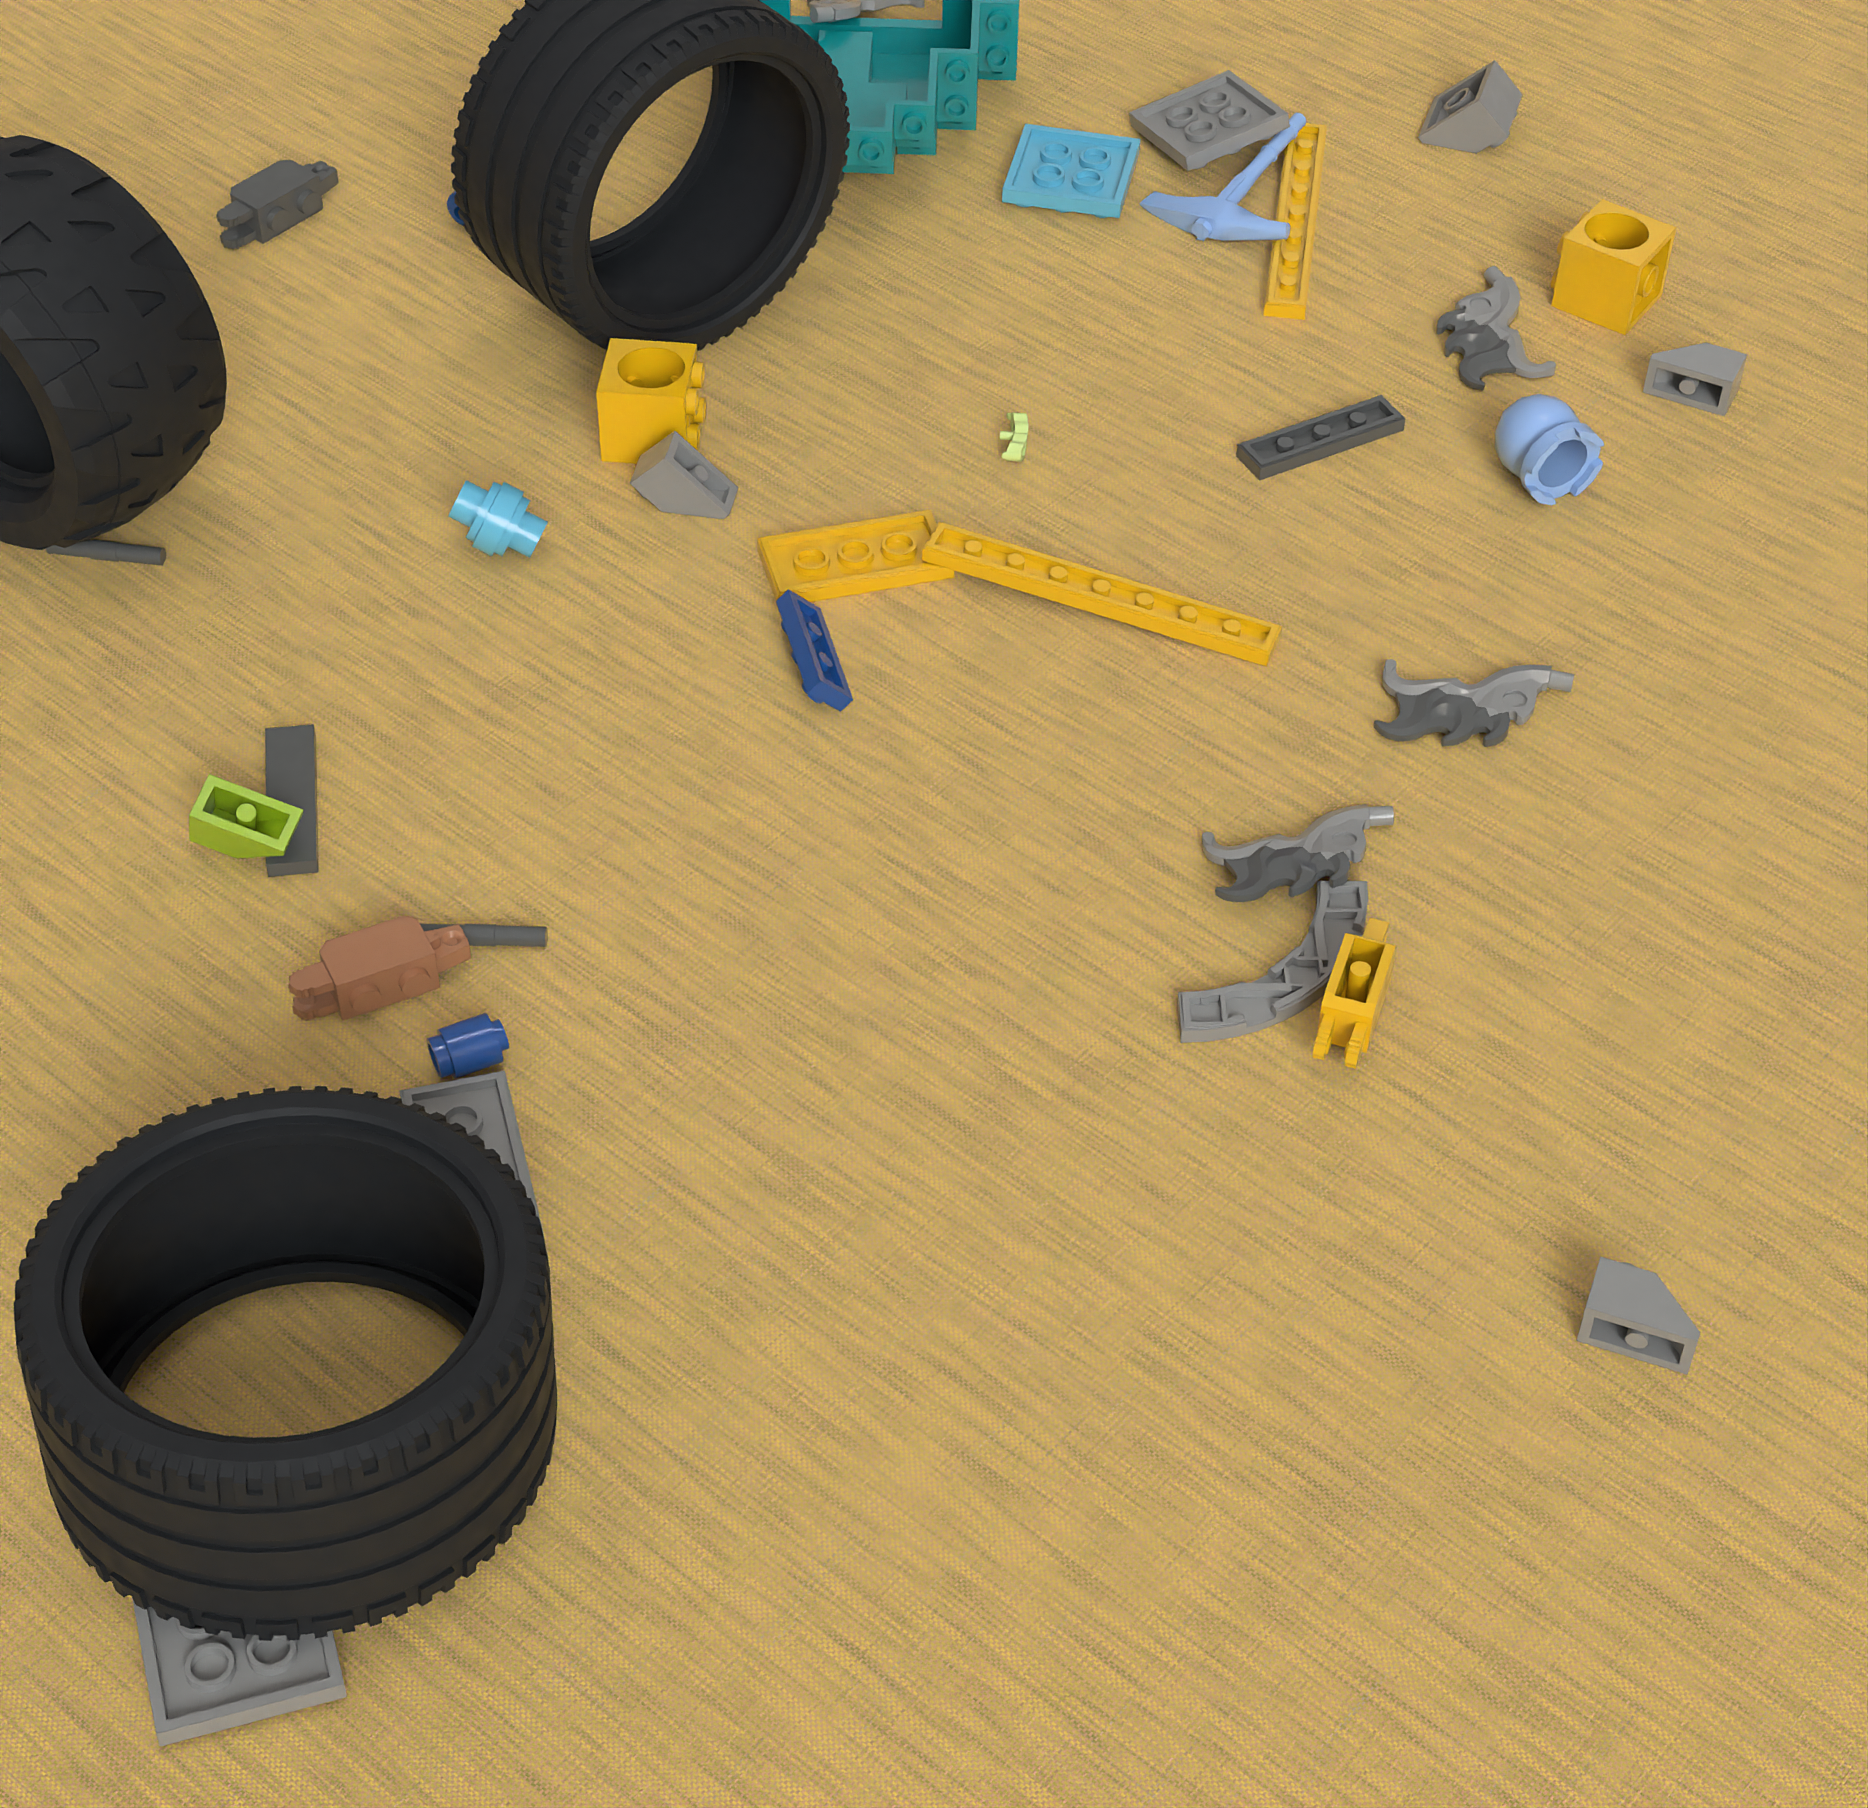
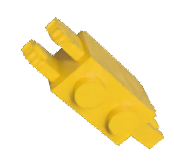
[1312,918,1397,1069]

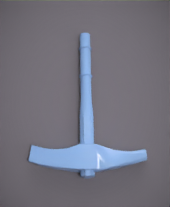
[1139,113,1306,241]

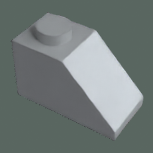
[1643,343,1747,416]
[630,431,738,519]
[1576,1256,1700,1374]

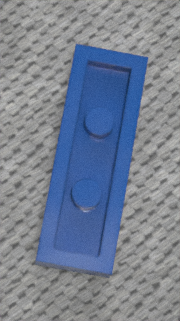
[776,589,853,712]

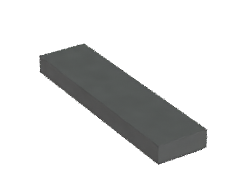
[1236,395,1406,481]
[265,724,319,877]

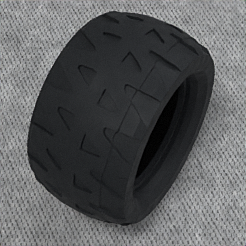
[0,135,227,550]

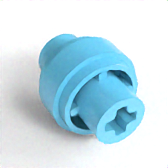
[448,480,548,558]

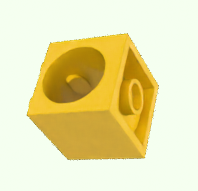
[1550,199,1677,335]
[596,338,707,464]

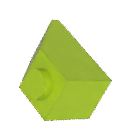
[189,774,303,858]

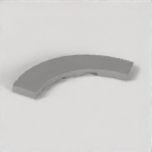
[1177,881,1368,1043]

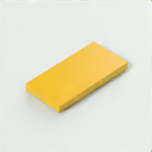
[757,510,954,602]

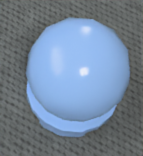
[1495,394,1604,505]

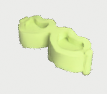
[1000,412,1029,462]

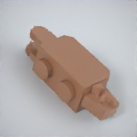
[288,915,471,1021]

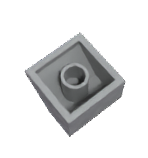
[1418,60,1523,154]

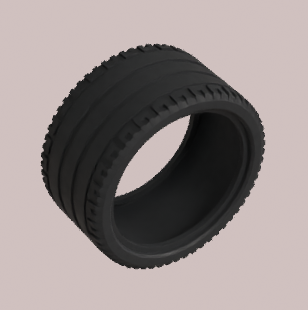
[451,0,850,351]
[14,1086,557,1641]

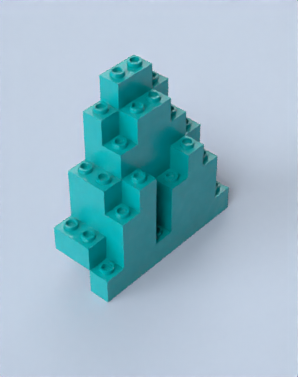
[760,0,1019,174]

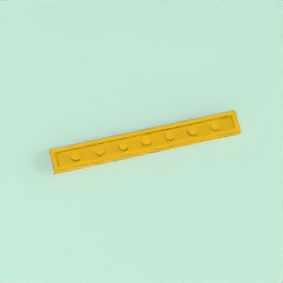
[1264,123,1327,320]
[922,522,1283,667]

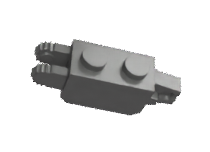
[216,160,339,250]

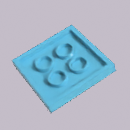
[1002,124,1141,218]

